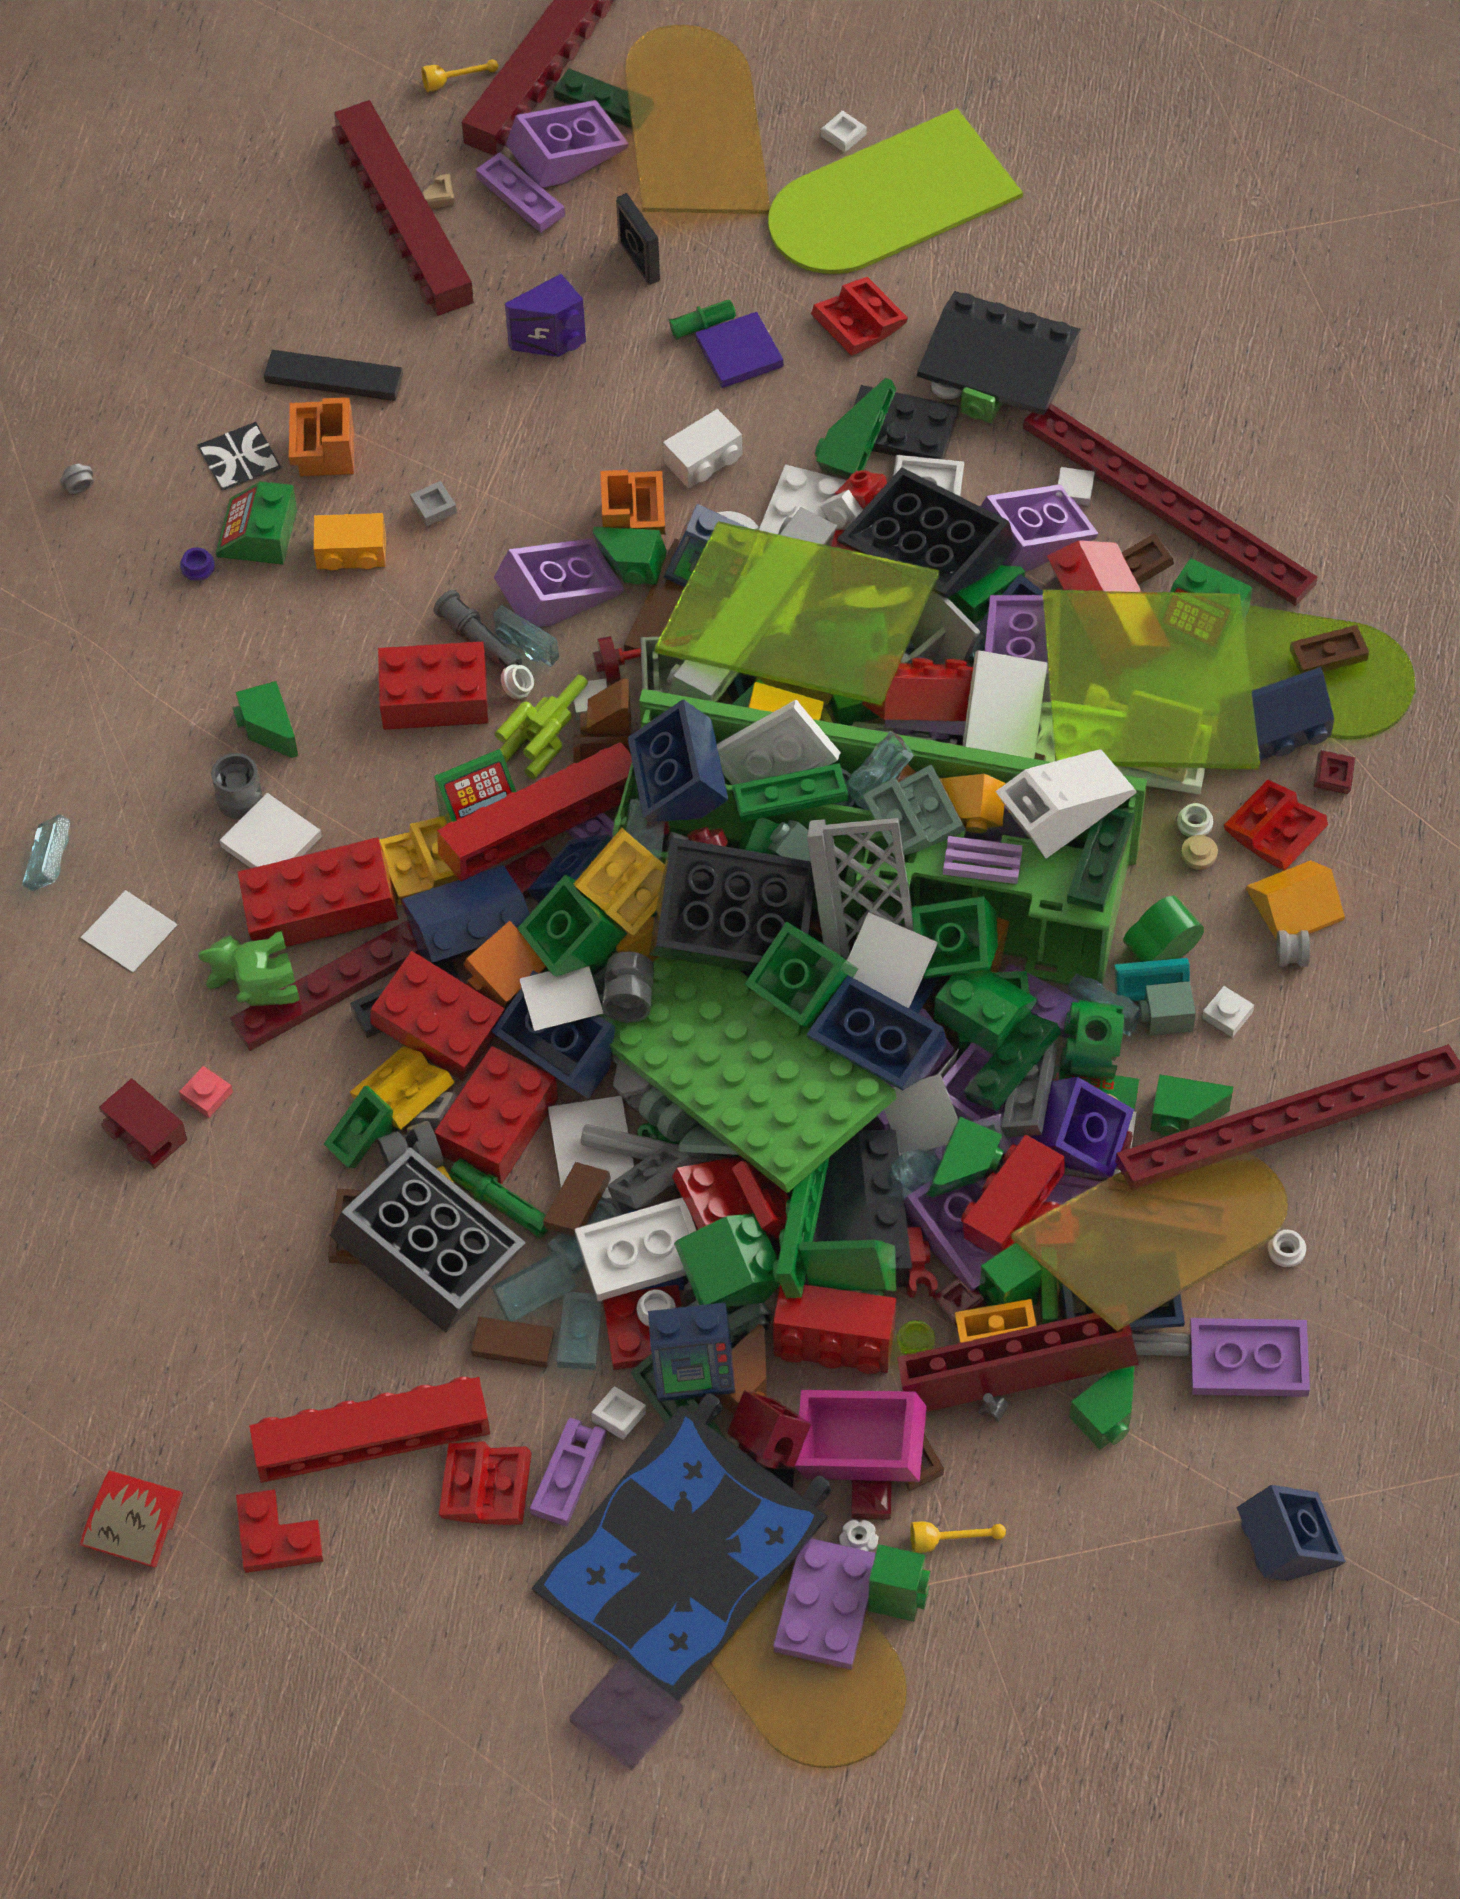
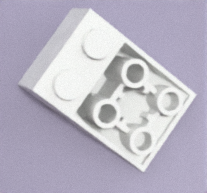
[995,749,1137,859]

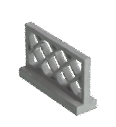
[807,818,913,960]

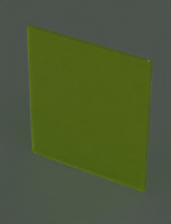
[655,521,939,705]
[1042,590,1260,769]

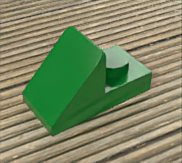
[324,1086,393,1168]

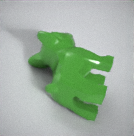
[198,931,300,1006]

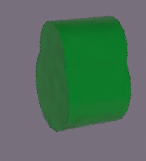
[1123,895,1204,962]

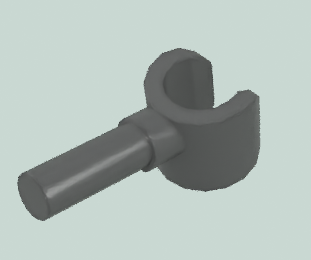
[978,1393,1009,1423]

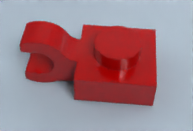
[907,1227,938,1298]

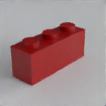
[961,1134,1065,1256]

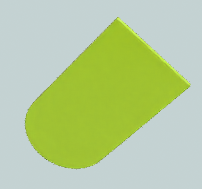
[768,108,1023,274]

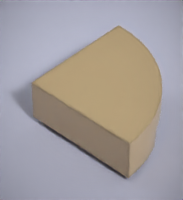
[422,173,455,209]

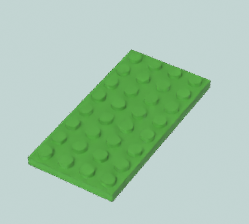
[599,957,897,1193]

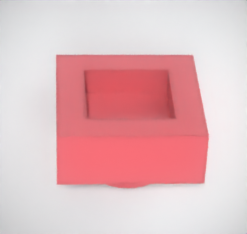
[179,1066,233,1118]

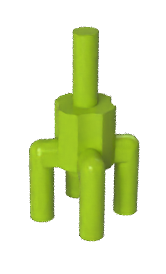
[494,674,588,780]

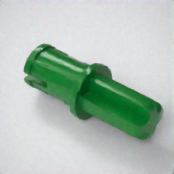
[669,299,736,340]

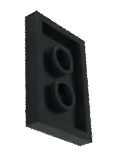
[854,385,959,460]

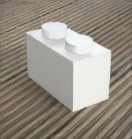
[663,409,743,489]

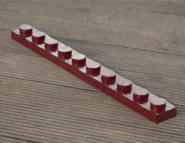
[1023,404,1318,606]
[230,845,553,1051]
[1115,1044,1460,1190]

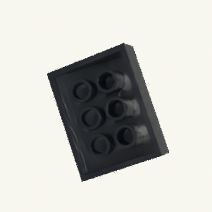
[916,291,1081,415]
[838,467,1016,598]
[649,837,814,972]
[786,1130,912,1287]
[330,1147,526,1333]

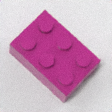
[795,1390,927,1482]

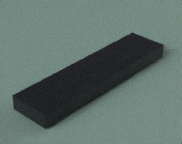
[264,349,403,401]

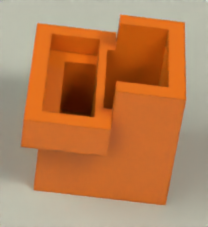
[289,397,354,476]
[600,470,665,535]
[463,921,547,1009]

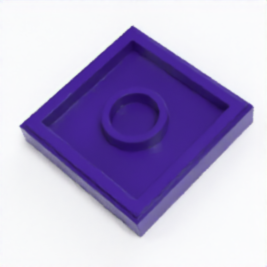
[696,312,784,388]

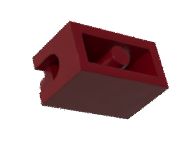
[99,1078,187,1169]
[727,1390,811,1469]

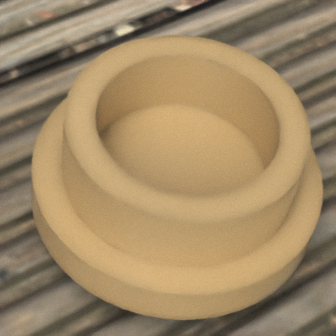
[1181,835,1218,870]

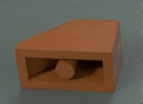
[580,679,631,734]
[714,1324,767,1415]

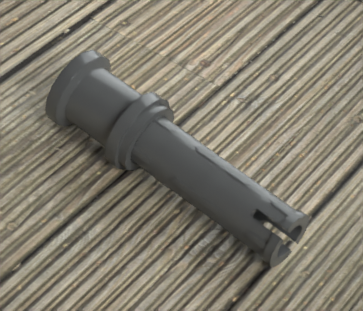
[433,590,522,671]

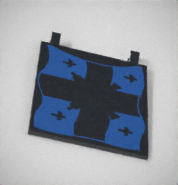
[531,1393,832,1704]

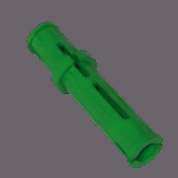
[449,1158,549,1239]

